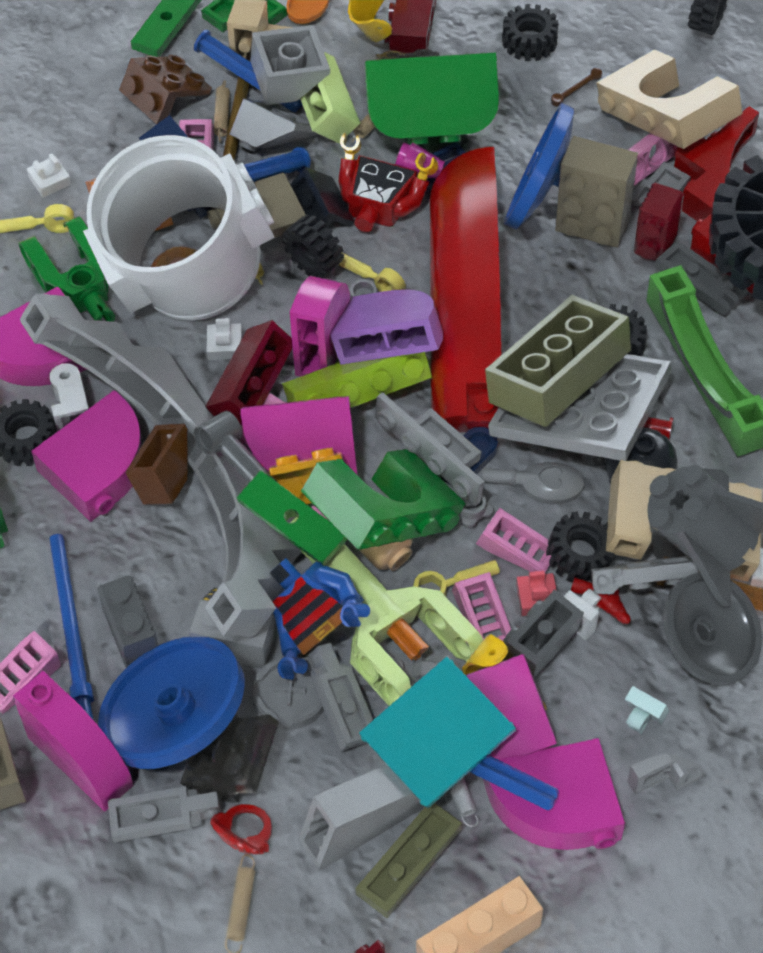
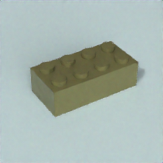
[485,295,631,427]

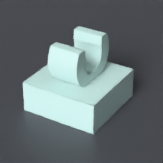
[625,686,669,734]

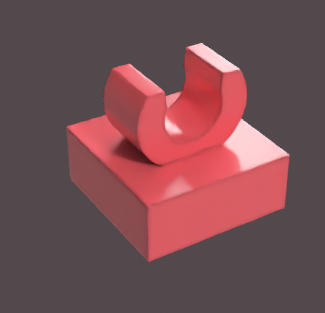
[516,571,557,616]

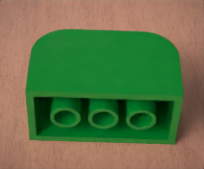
[364,52,499,145]

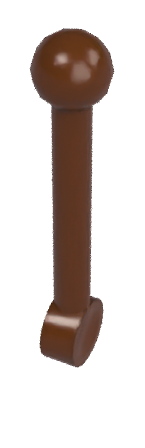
[551,67,603,107]

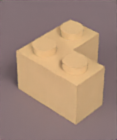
[227,0,293,62]

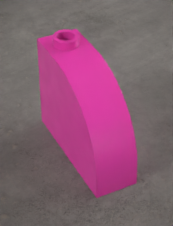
[290,276,350,377]
[0,287,87,386]
[31,390,143,522]
[240,396,358,475]
[466,653,557,759]
[13,670,134,812]
[483,738,625,850]

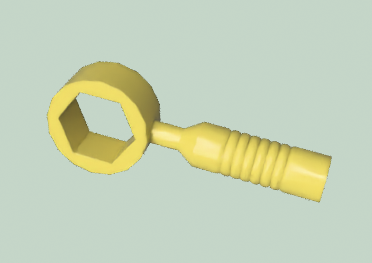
[0,204,74,233]
[339,252,406,292]
[413,560,500,596]

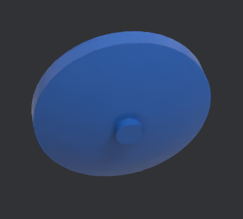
[503,103,574,230]
[98,637,245,769]

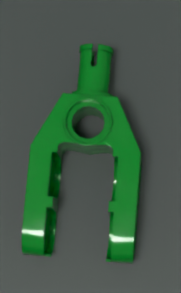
[19,216,116,322]

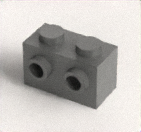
[503,589,584,679]

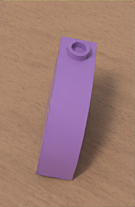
[330,290,443,365]

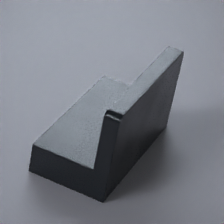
[290,167,355,229]

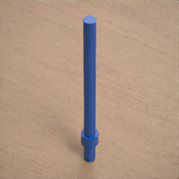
[49,534,94,720]

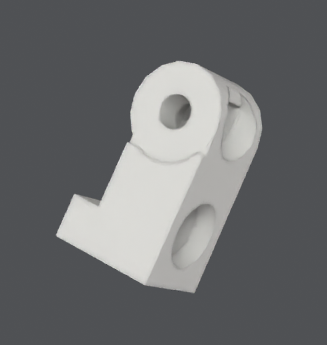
[50,363,88,432]

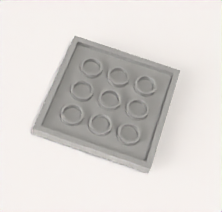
[488,354,671,461]

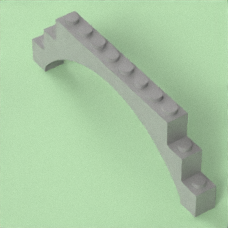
[20,293,301,636]

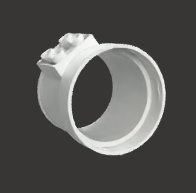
[83,135,275,321]

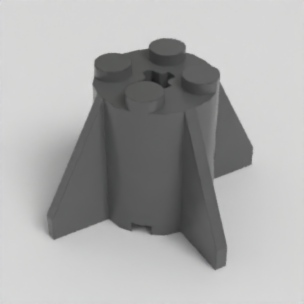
[647,465,763,606]

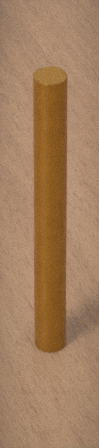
[223,76,249,162]

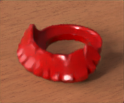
[210,804,272,855]

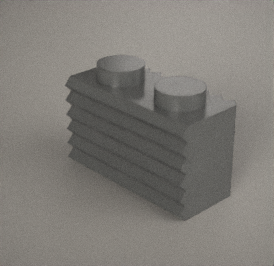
[97,575,159,668]

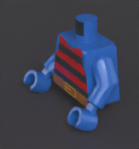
[270,558,370,680]

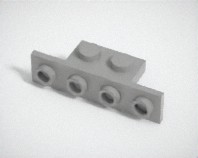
[375,392,485,506]

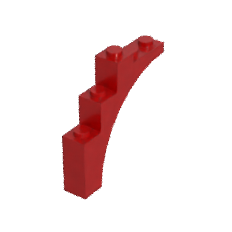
[674,106,759,294]

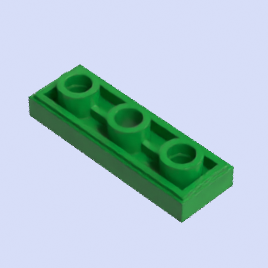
[130,0,202,57]
[236,470,348,566]

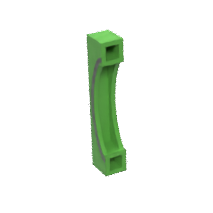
[646,265,763,457]

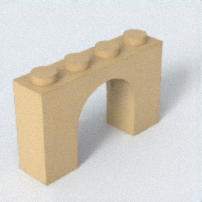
[596,50,743,149]
[606,460,762,582]

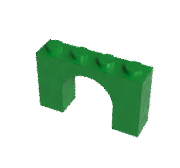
[301,449,466,550]

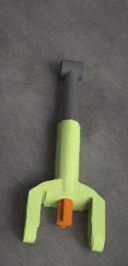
[194,411,483,706]

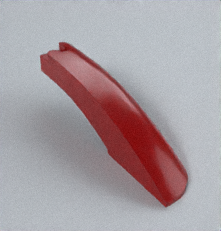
[430,147,502,432]

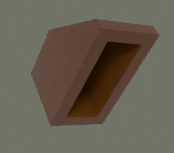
[125,423,188,505]

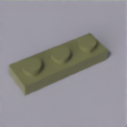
[355,803,462,918]

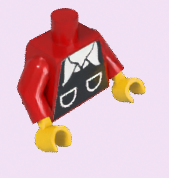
[338,133,438,232]

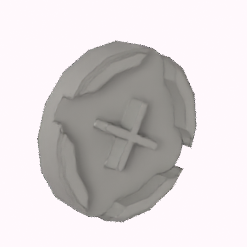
[252,657,324,730]

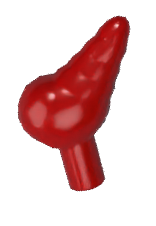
[570,577,631,625]

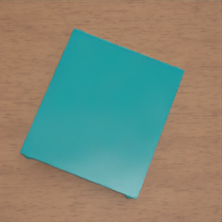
[359,656,516,809]

